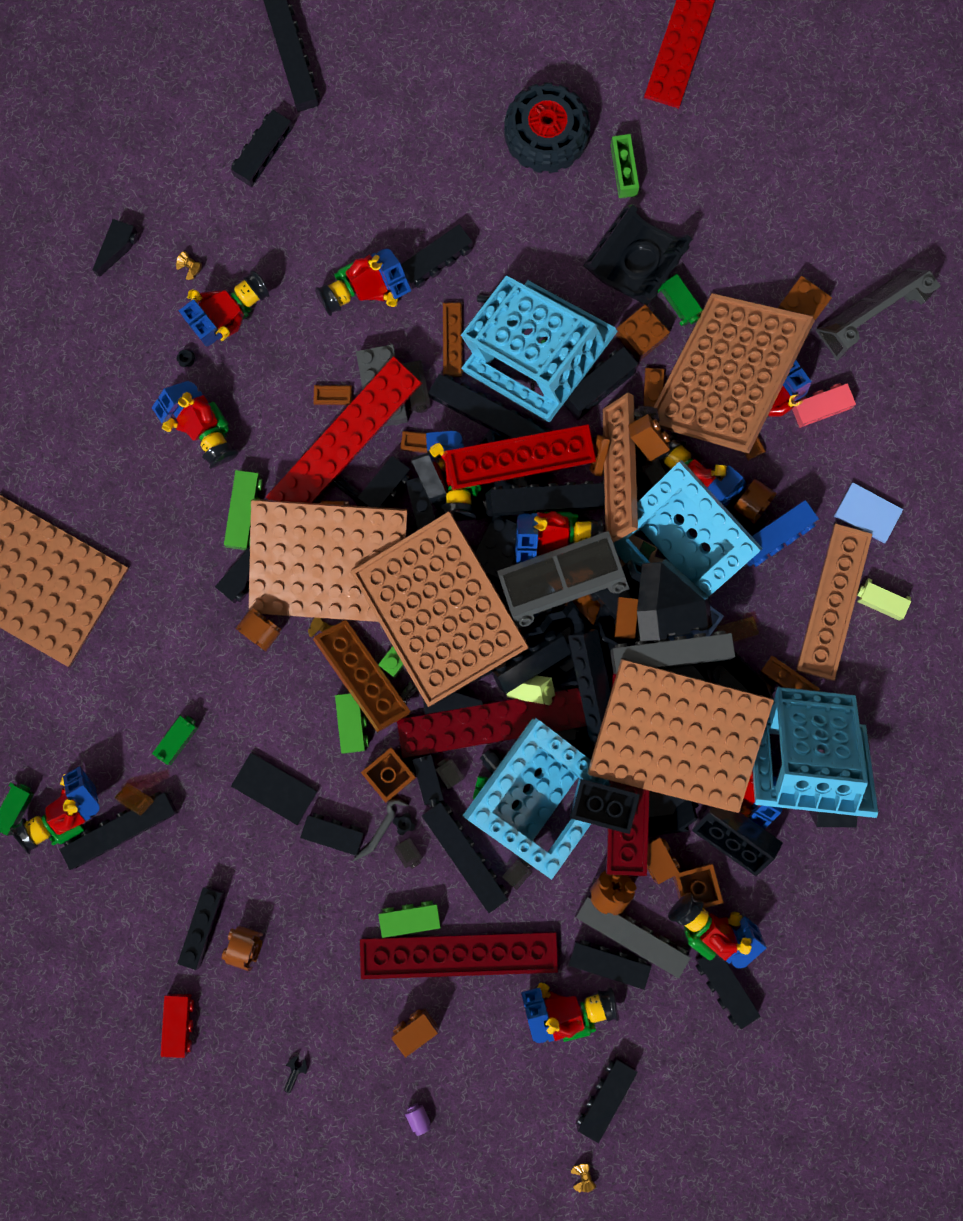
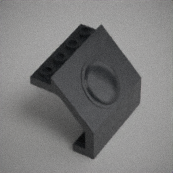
[583,204,692,306]

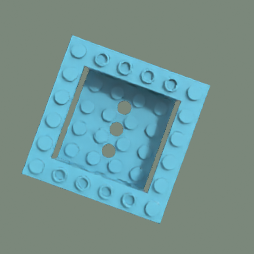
[461,275,618,423]
[613,460,763,596]
[753,687,878,818]
[463,718,609,880]

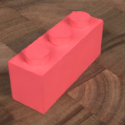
[792,383,856,428]

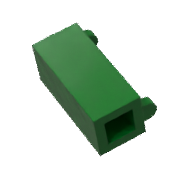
[658,274,703,326]
[152,715,198,765]
[0,782,35,836]

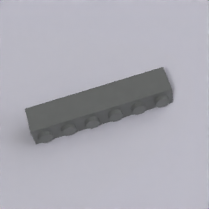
[610,631,735,674]
[575,896,690,979]

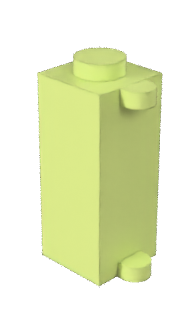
[857,578,911,620]
[507,675,555,705]

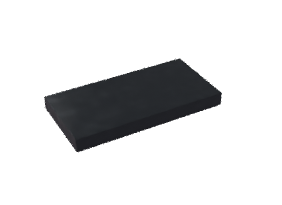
[231,753,318,825]

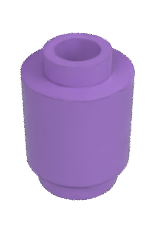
[405,1103,431,1136]

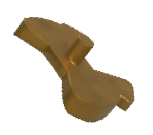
[176,251,202,280]
[308,618,333,637]
[571,1163,596,1193]

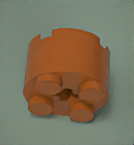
[733,478,777,524]
[235,608,281,652]
[590,870,637,915]
[222,926,263,971]

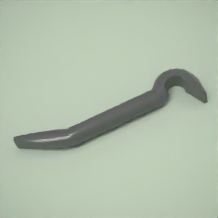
[353,798,408,862]

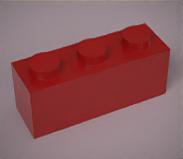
[161,994,194,1058]

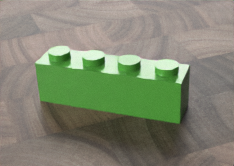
[224,470,263,550]

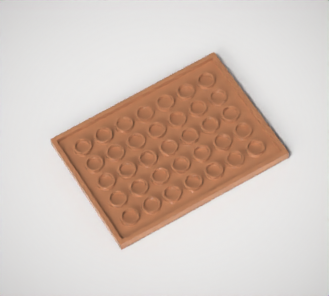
[649,293,815,453]
[0,495,129,667]
[249,499,408,622]
[351,512,530,707]
[587,658,774,813]

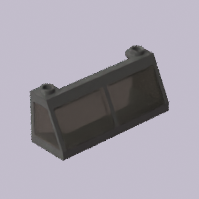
[816,268,941,361]
[497,531,629,629]

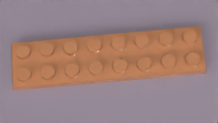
[603,393,638,543]
[796,524,872,681]

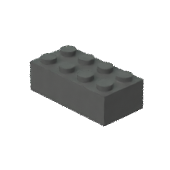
[356,345,408,427]

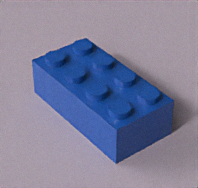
[746,500,819,567]

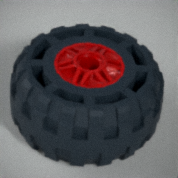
[504,82,590,173]

